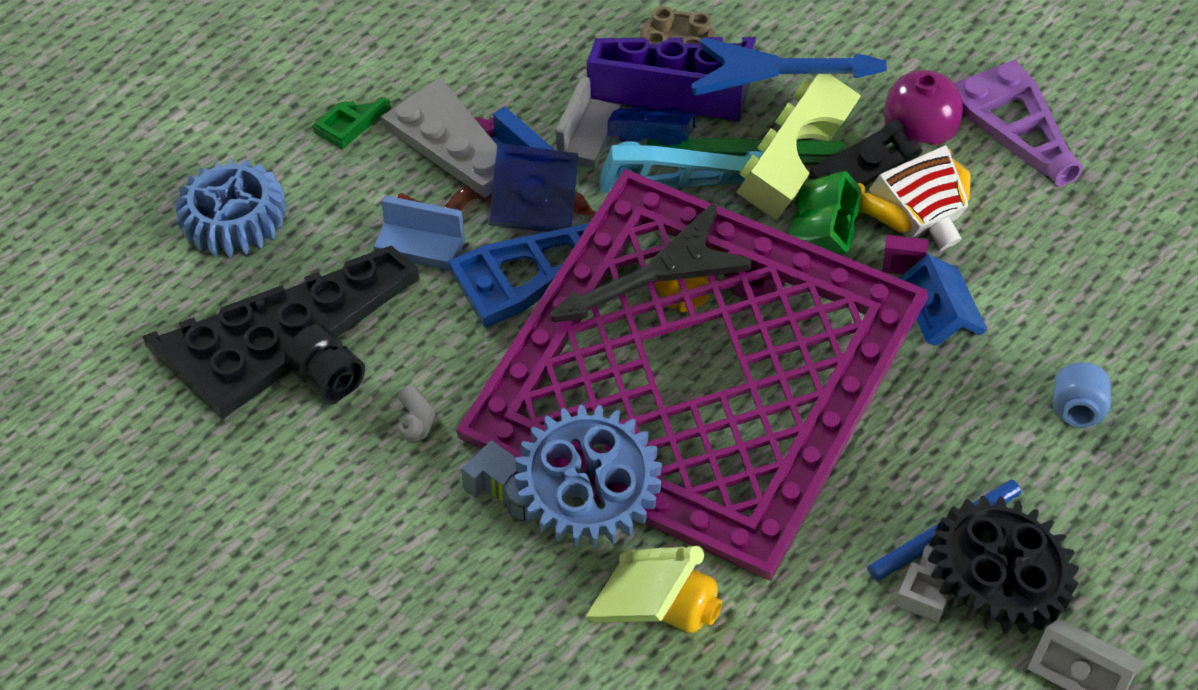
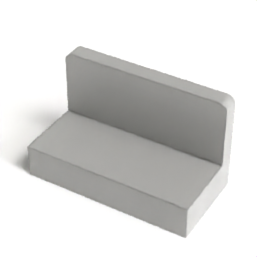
[556,76,621,169]
[1027,619,1144,690]

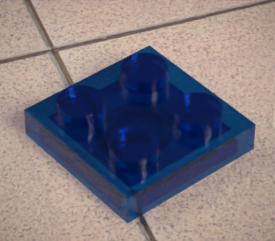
[489,143,578,232]

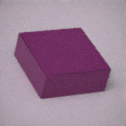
[882,235,928,275]

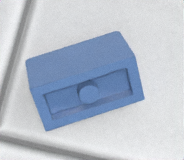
[374,196,465,270]

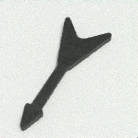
[550,205,752,322]

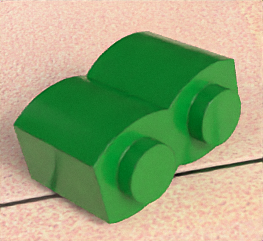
[787,171,862,254]

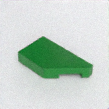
[313,98,391,150]

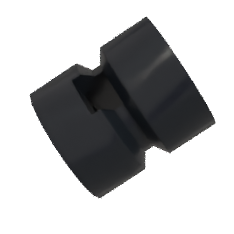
[284,324,366,404]

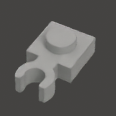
[895,544,951,622]

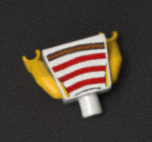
[857,145,971,251]

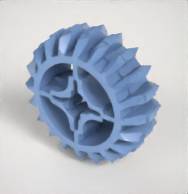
[175,158,286,258]

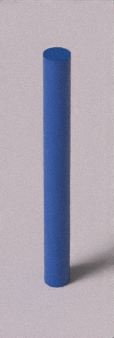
[867,479,1021,582]

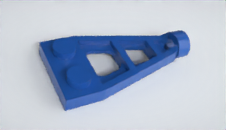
[448,223,589,328]

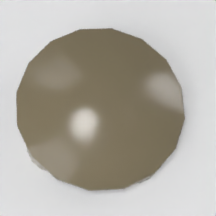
[640,6,715,44]

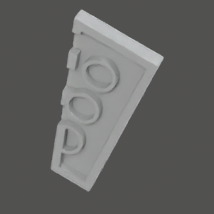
[381,77,515,198]

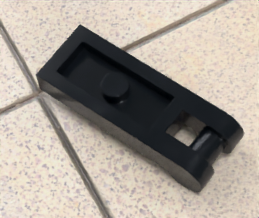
[808,119,923,186]

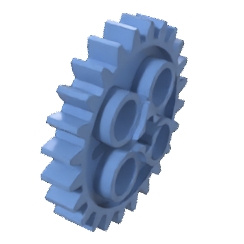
[515,405,662,547]

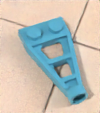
[599,141,763,193]

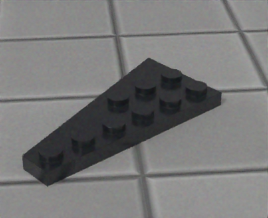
[142,245,419,420]

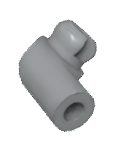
[398,384,435,442]

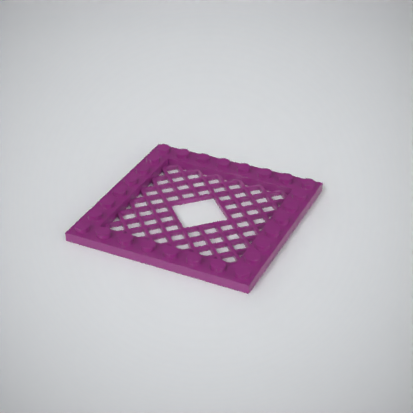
[456,169,928,581]

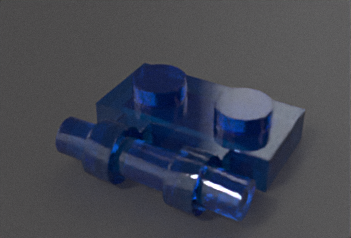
[607,105,697,145]

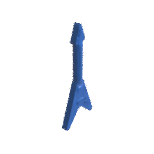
[691,38,887,96]

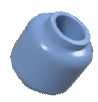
[1052,362,1112,428]

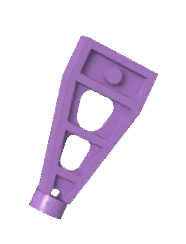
[955,59,1083,187]

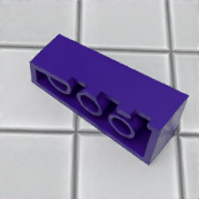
[587,37,756,122]

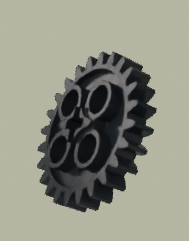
[928,496,1079,634]

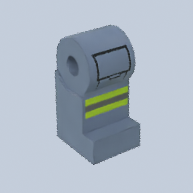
[461,440,536,521]

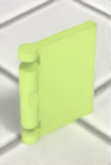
[585,546,704,623]

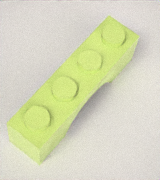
[736,74,861,221]

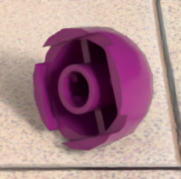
[883,70,963,145]

